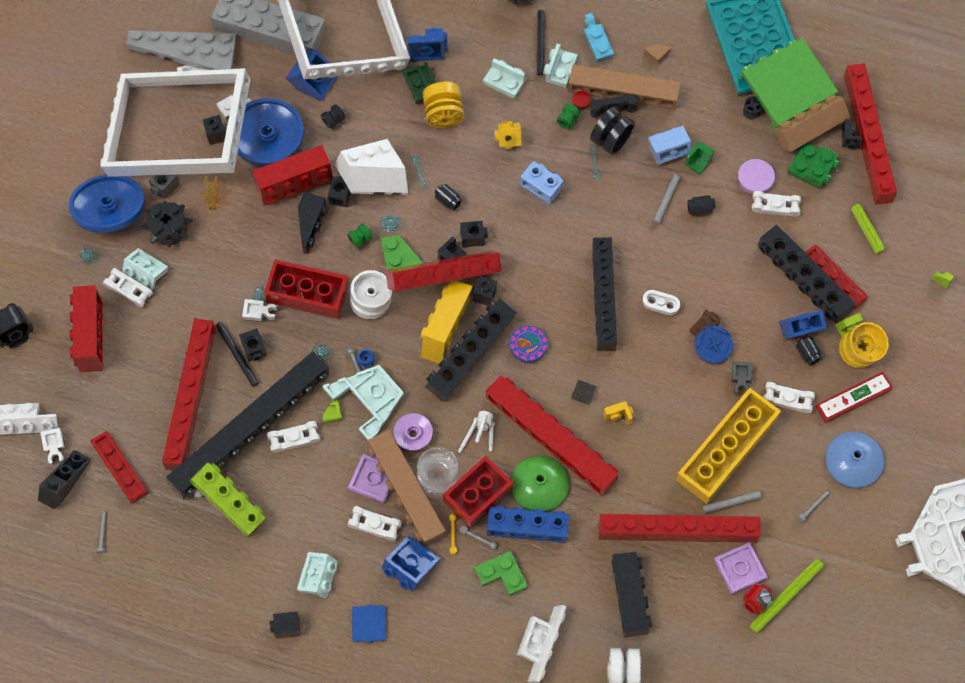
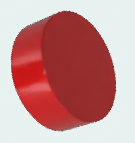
[572,91,590,110]

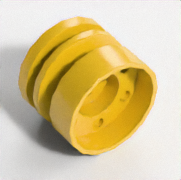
[423,82,464,128]
[839,322,889,369]

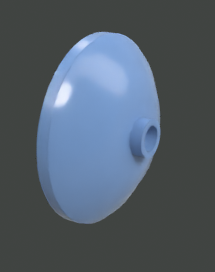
[825,432,885,489]

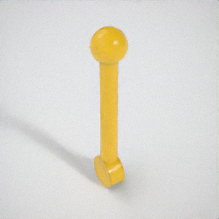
[449,514,457,555]

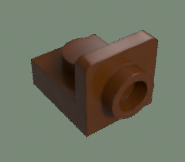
[689,309,720,337]

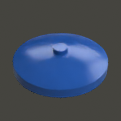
[237,98,304,167]
[69,175,145,233]

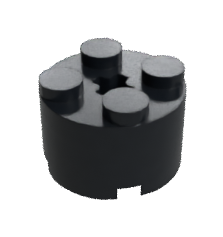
[0,303,34,349]

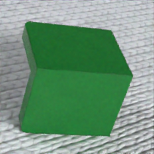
[685,141,715,174]

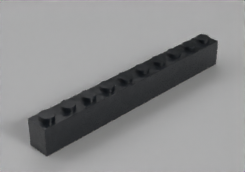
[166,351,329,500]

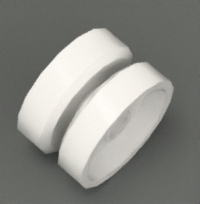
[350,271,392,319]
[607,648,640,683]

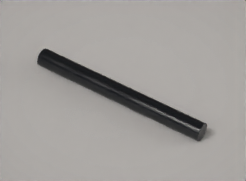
[537,10,545,76]
[215,322,259,387]

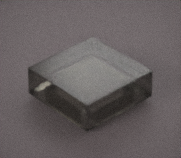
[571,380,596,405]

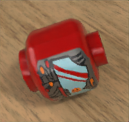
[743,584,773,614]

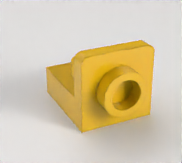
[603,401,634,425]

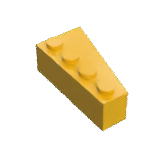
[420,280,473,364]

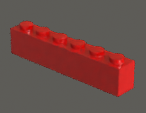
[385,251,502,291]

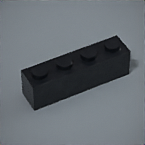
[612,552,652,638]

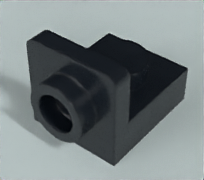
[842,119,863,149]

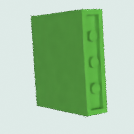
[739,38,838,132]

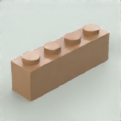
[774,95,850,152]

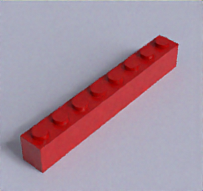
[844,63,897,205]
[162,318,216,471]
[485,375,619,496]
[599,514,761,543]

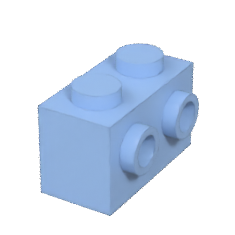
[648,126,692,165]
[520,161,564,205]

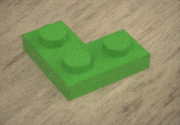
[474,551,527,596]

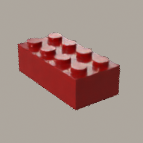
[252,145,333,206]
[264,260,349,319]
[70,285,103,372]

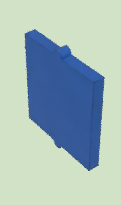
[352,604,386,644]

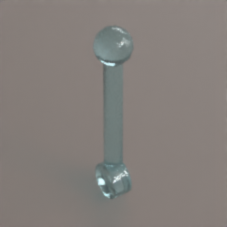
[589,144,600,180]
[412,155,427,189]

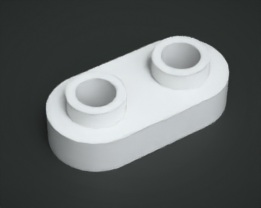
[642,290,680,316]

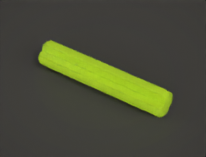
[851,204,885,254]

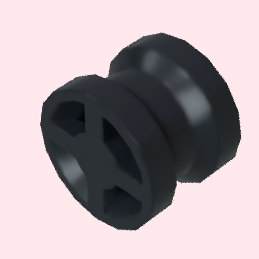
[743,97,762,120]

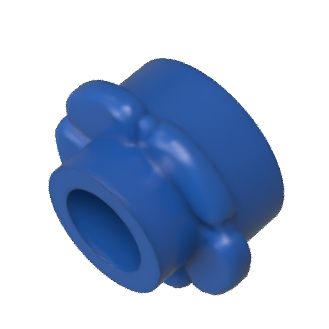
[357,349,376,368]

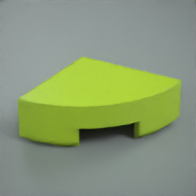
[931,272,954,289]
[322,400,342,424]

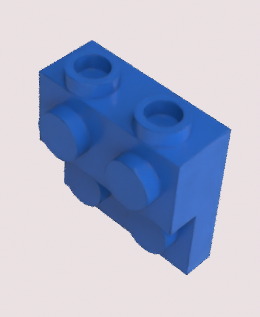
[407,28,448,62]
[382,535,440,592]

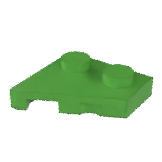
[381,235,423,270]

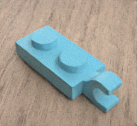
[584,13,614,62]

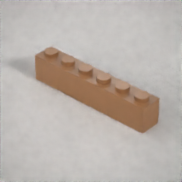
[568,64,680,110]
[367,430,446,546]

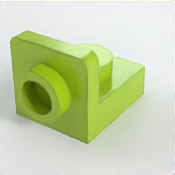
[835,313,863,338]

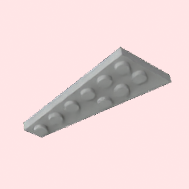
[126,31,237,70]

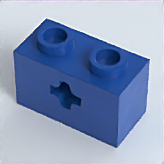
[779,310,827,339]

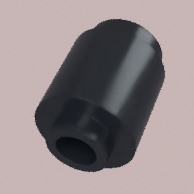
[434,184,462,211]
[687,195,716,216]
[796,336,822,366]

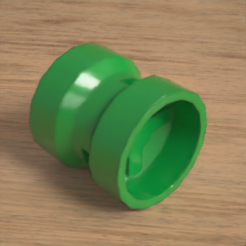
[556,104,581,130]
[347,223,373,249]

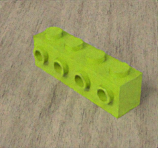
[189,463,265,536]

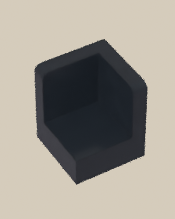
[437,236,466,260]

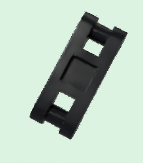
[590,94,638,118]

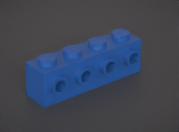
[487,505,569,543]

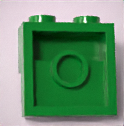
[787,143,840,190]

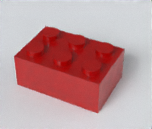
[443,455,513,529]

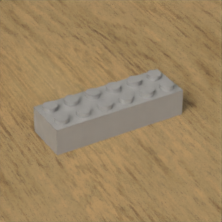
[211,0,326,54]

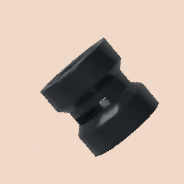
[320,104,346,129]

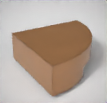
[644,44,670,63]

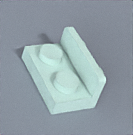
[543,44,577,88]
[483,59,525,99]
[122,248,168,290]
[297,552,338,598]

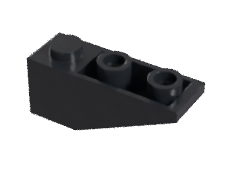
[298,192,328,254]
[38,450,91,509]

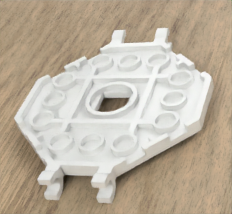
[895,479,965,595]

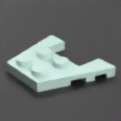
[322,365,404,441]

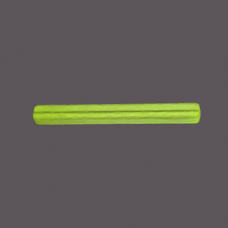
[750,559,824,633]

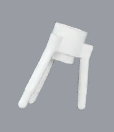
[458,411,495,453]

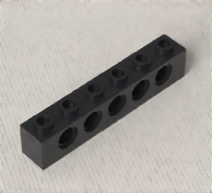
[758,224,856,324]
[592,237,617,351]
[425,298,517,402]

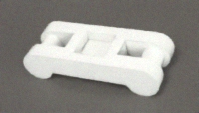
[752,191,801,217]
[102,268,153,308]
[763,382,816,413]
[267,421,321,453]
[347,506,402,541]

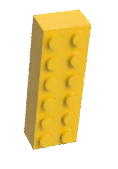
[676,388,781,504]

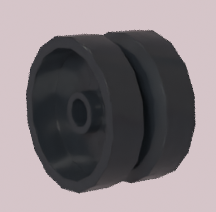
[590,107,635,155]

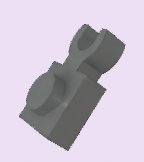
[731,361,752,395]

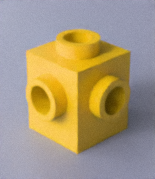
[495,121,522,149]

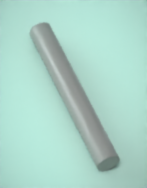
[653,175,680,225]
[702,491,761,514]

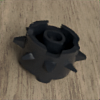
[141,201,193,247]

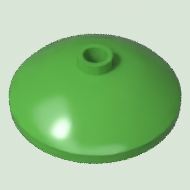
[511,456,569,512]

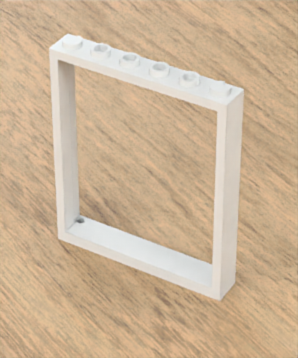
[278,0,410,80]
[100,68,250,177]

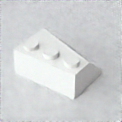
[335,139,408,195]

